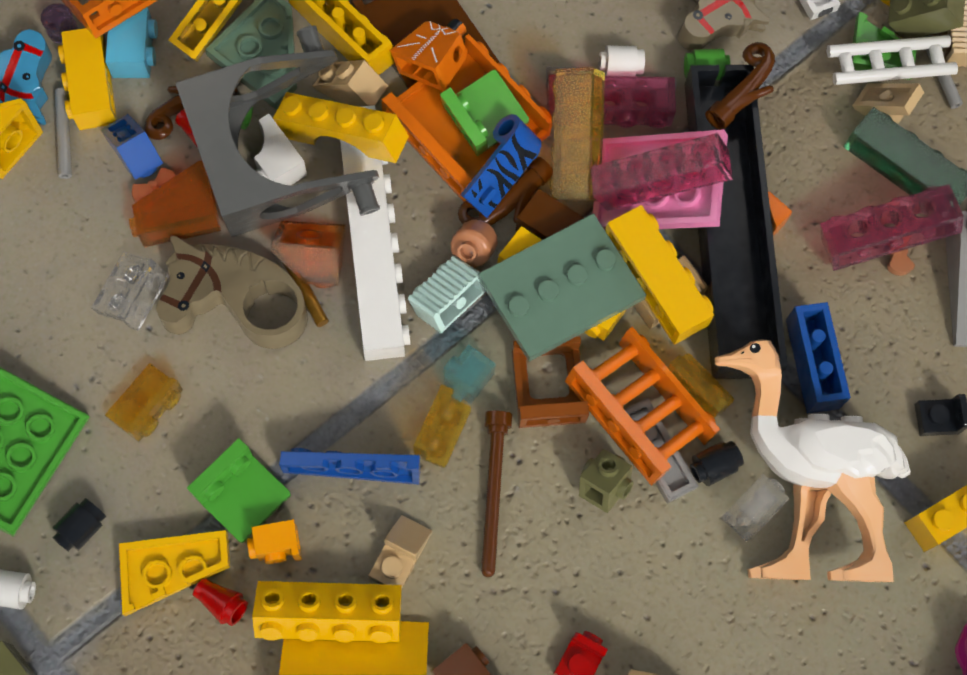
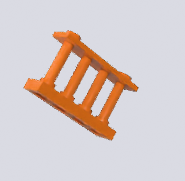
[565,326,721,486]

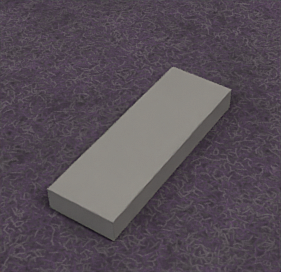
[625,398,699,504]

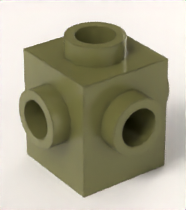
[579,449,634,513]

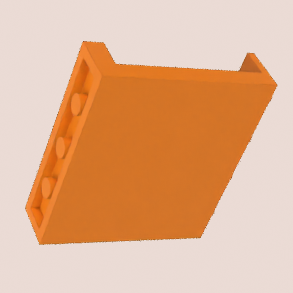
[381,34,553,202]

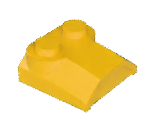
[0,98,43,179]

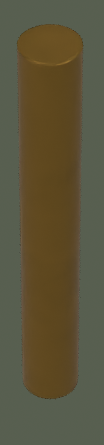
[273,239,329,327]

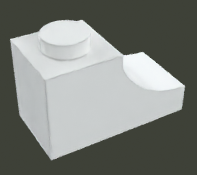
[254,114,307,186]

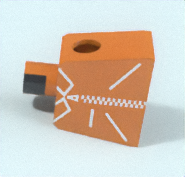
[390,18,467,91]

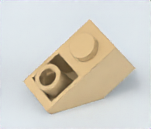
[313,60,388,107]

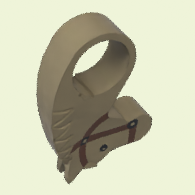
[156,236,308,349]

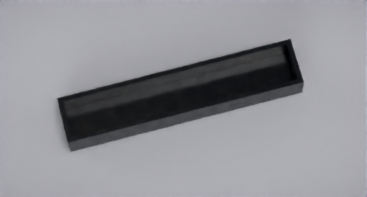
[684,65,788,380]

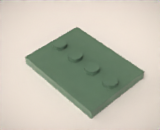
[478,213,646,362]

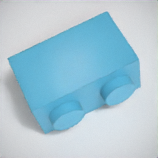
[105,7,158,78]

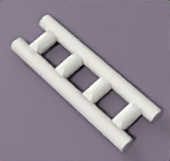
[826,35,958,85]

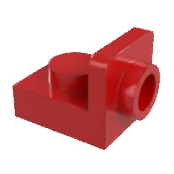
[553,631,608,675]

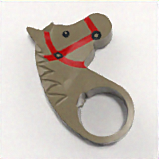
[677,0,770,50]

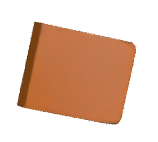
[768,191,792,236]

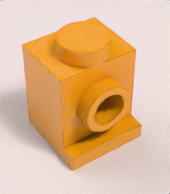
[247,519,302,564]

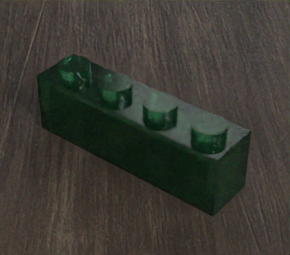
[843,107,967,221]

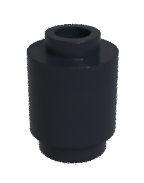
[690,441,744,486]
[52,498,106,552]

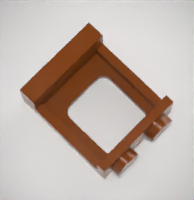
[512,336,589,428]

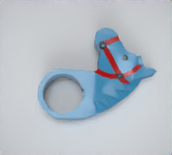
[0,29,52,125]

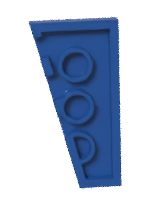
[279,448,421,485]

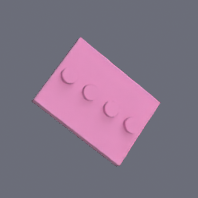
[592,129,728,230]

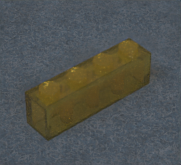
[549,67,605,202]

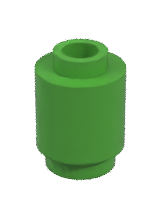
[684,49,730,80]

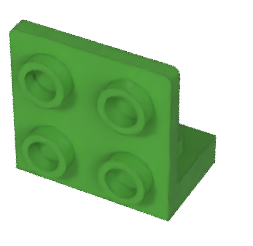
[440,70,529,156]
[187,438,291,543]

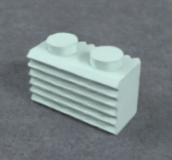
[408,255,486,334]

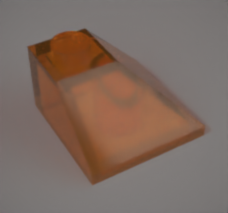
[271,221,345,288]

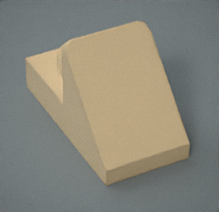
[852,83,924,131]
[368,515,432,589]

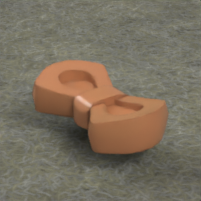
[132,167,178,208]
[884,229,915,276]

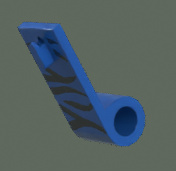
[460,114,542,218]

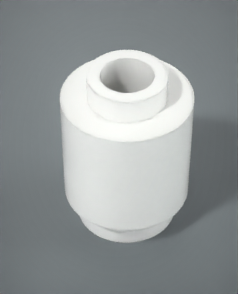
[598,45,645,77]
[0,569,36,610]

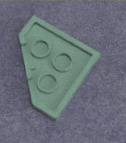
[205,0,297,110]

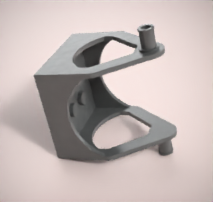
[175,25,380,237]

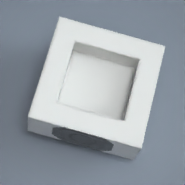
[799,0,840,20]

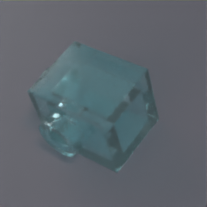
[443,344,496,404]

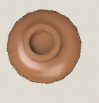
[450,220,498,268]

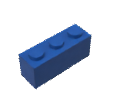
[786,302,851,414]

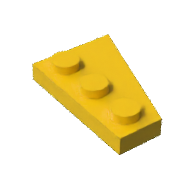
[119,530,230,616]

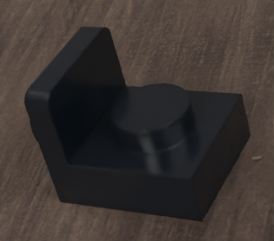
[914,394,967,436]

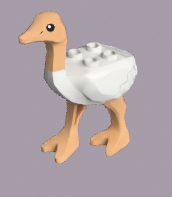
[715,339,911,582]

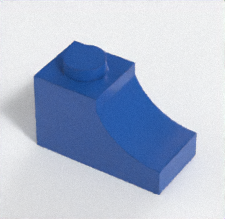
[101,114,163,180]

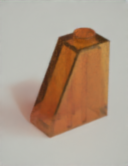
[129,160,221,247]

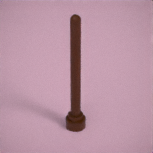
[481,410,512,577]

